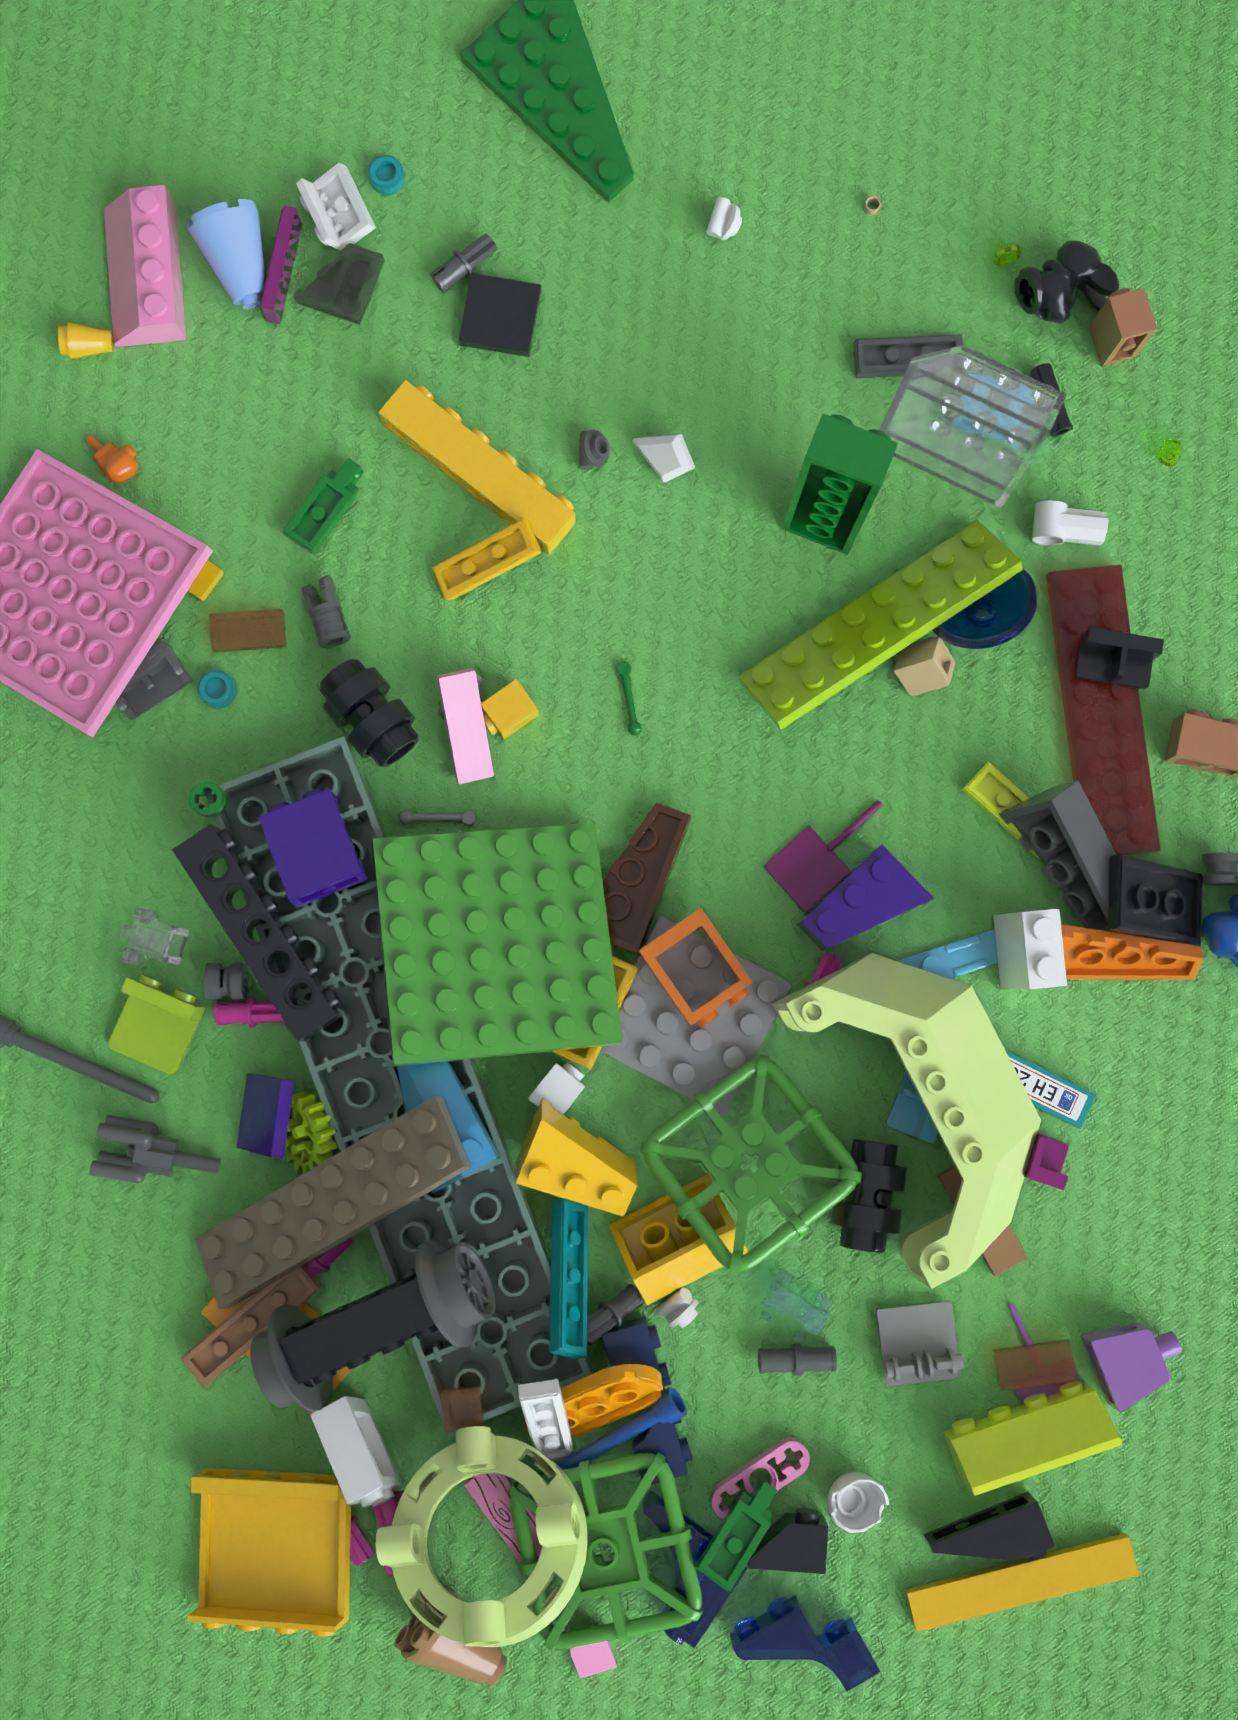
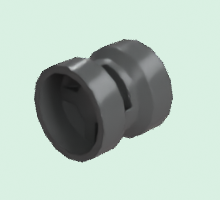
[203,963,249,999]

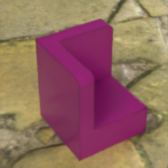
[1024,1134,1069,1190]

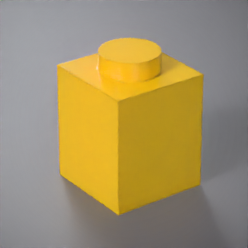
[481,679,539,740]

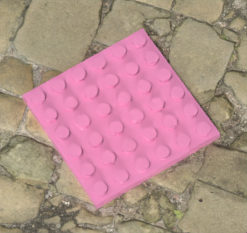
[0,449,213,738]

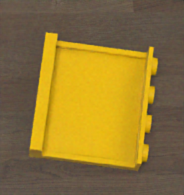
[187,1467,351,1637]

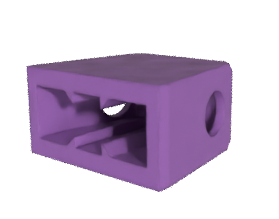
[1081,1323,1182,1412]

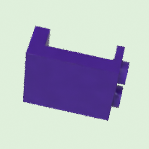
[258,788,368,907]

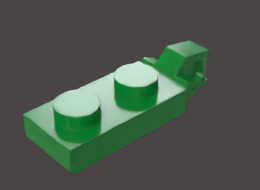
[282,458,363,556]
[694,1481,777,1592]

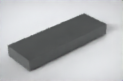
[854,334,964,378]

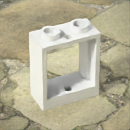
[310,1396,402,1508]

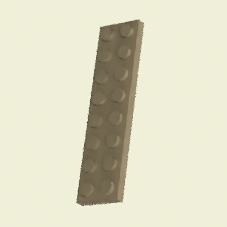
[195,1096,471,1309]

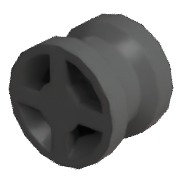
[1202,853,1238,886]

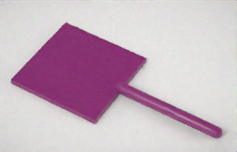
[763,801,882,913]

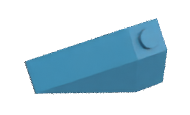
[397,1061,500,1194]

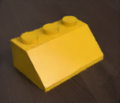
[609,1174,748,1305]

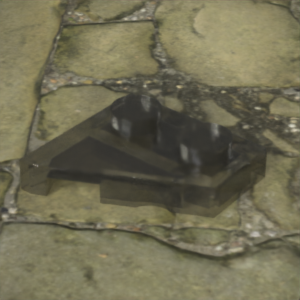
[294,243,385,325]

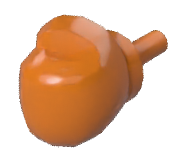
[86,435,139,484]

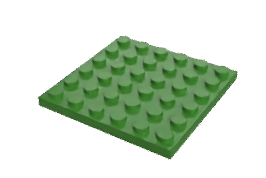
[372,823,623,1067]

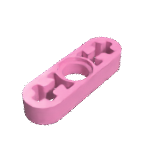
[711,1437,810,1519]

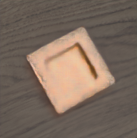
[440,1385,485,1433]

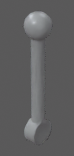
[399,810,476,825]

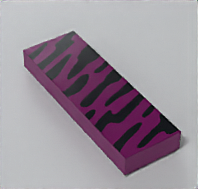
[260,206,302,324]

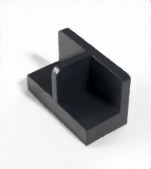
[1075,627,1164,690]

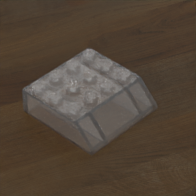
[879,345,1067,508]

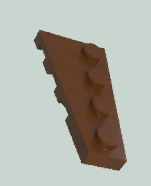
[603,803,692,954]

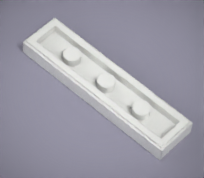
[518,1379,575,1460]

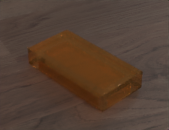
[209,609,286,652]
[993,1339,1077,1391]

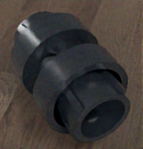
[320,659,418,767]
[831,1139,907,1253]

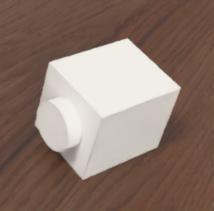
[528,1062,586,1115]

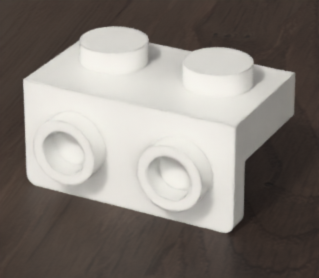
[296,163,376,252]

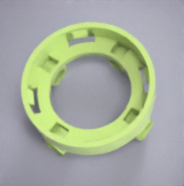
[376,1426,588,1647]

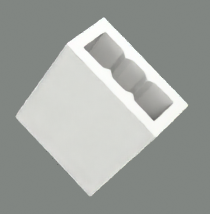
[993,909,1067,989]

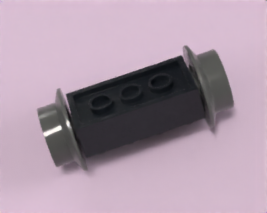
[250,1240,495,1412]

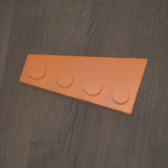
[1061,924,1204,980]

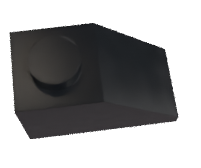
[747,1508,828,1574]

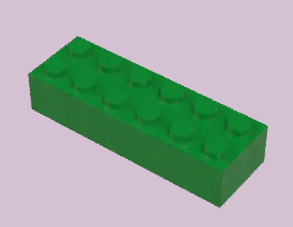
[781,413,898,555]

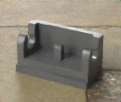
[116,640,193,720]

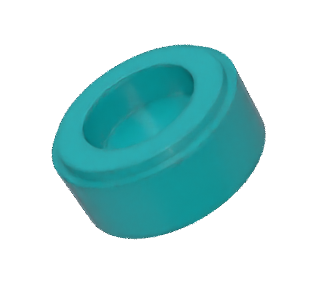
[368,155,405,195]
[198,670,237,709]

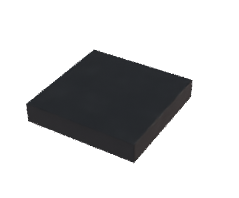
[458,273,542,357]

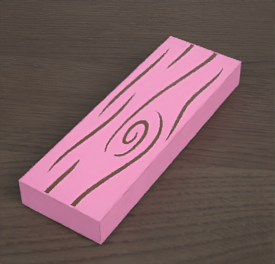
[464,1474,542,1562]

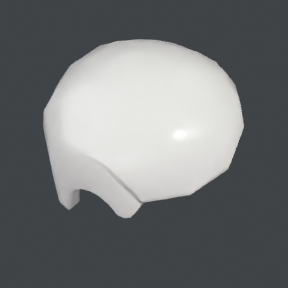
[827,1472,889,1533]

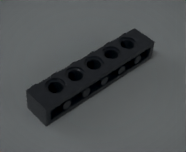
[172,824,343,1042]

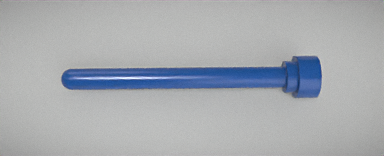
[539,1387,687,1474]

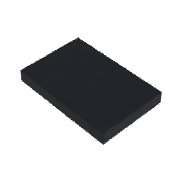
[1108,854,1202,946]

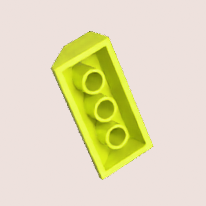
[944,1381,1123,1496]

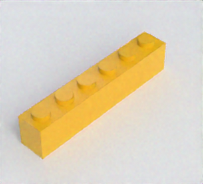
[378,380,576,555]

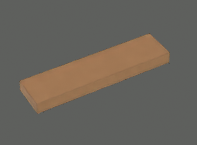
[180,1265,322,1388]

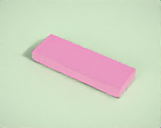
[436,668,494,784]

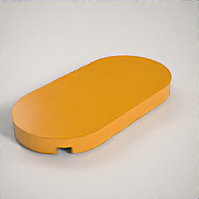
[525,1364,663,1438]

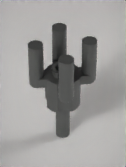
[89,1114,221,1183]

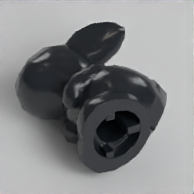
[1014,240,1119,324]

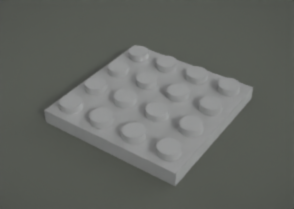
[600,916,792,1116]

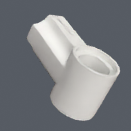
[1032,500,1109,546]

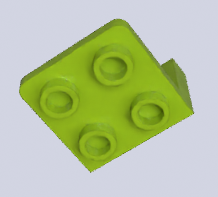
[108,974,206,1074]

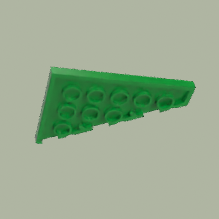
[460,0,634,203]

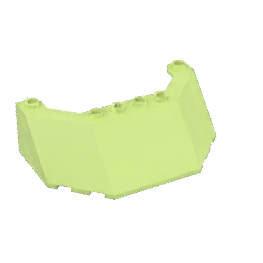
[772,953,1041,1289]

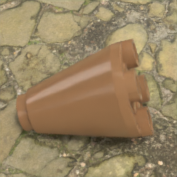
[394,1584,507,1686]

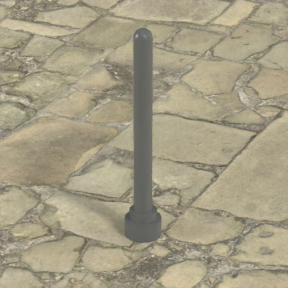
[0,1015,159,1103]

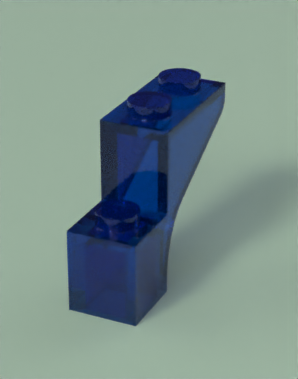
[730,1595,880,1692]

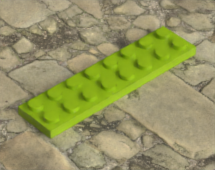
[739,520,1023,730]

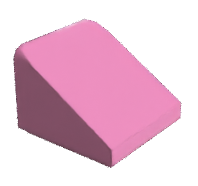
[569,1641,617,1678]

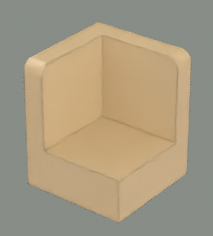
[894,636,956,696]

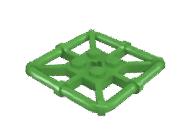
[640,1055,862,1275]
[508,1452,703,1650]

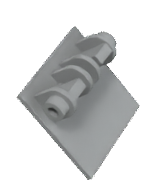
[876,1301,964,1387]

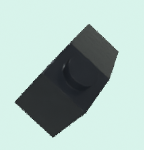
[923,1492,1055,1561]

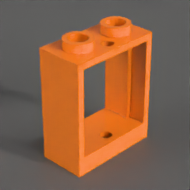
[638,908,753,1028]

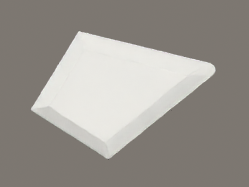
[632,434,695,483]

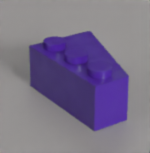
[797,845,934,951]

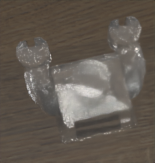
[120,906,189,965]

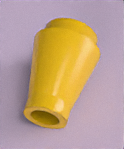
[58,322,113,359]

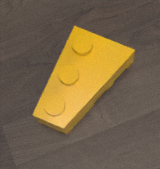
[516,1097,637,1217]

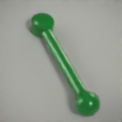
[617,661,642,736]

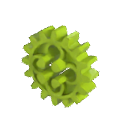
[285,1090,337,1173]

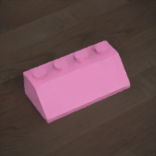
[104,185,186,347]

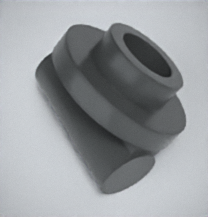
[579,430,609,470]

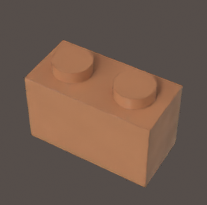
[1089,288,1157,367]
[1165,710,1238,778]

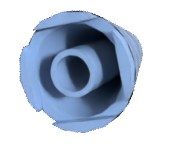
[186,199,266,309]

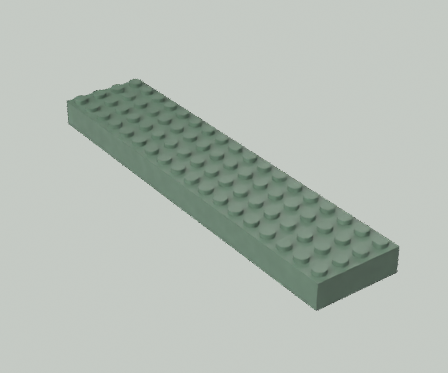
[206,736,593,1436]

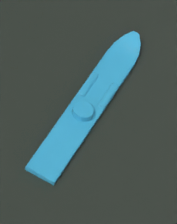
[898,929,998,979]

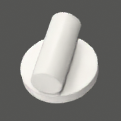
[706,197,742,241]
[657,1288,699,1329]

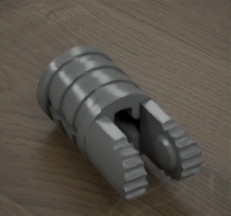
[302,575,351,648]

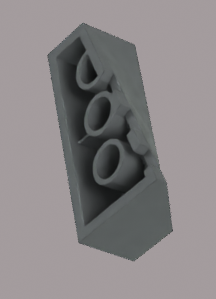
[999,780,1119,933]

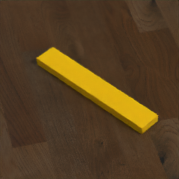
[905,1533,1139,1632]

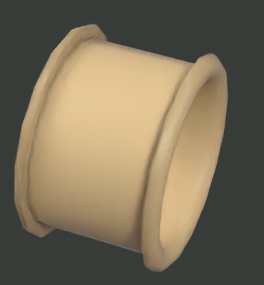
[864,196,881,216]

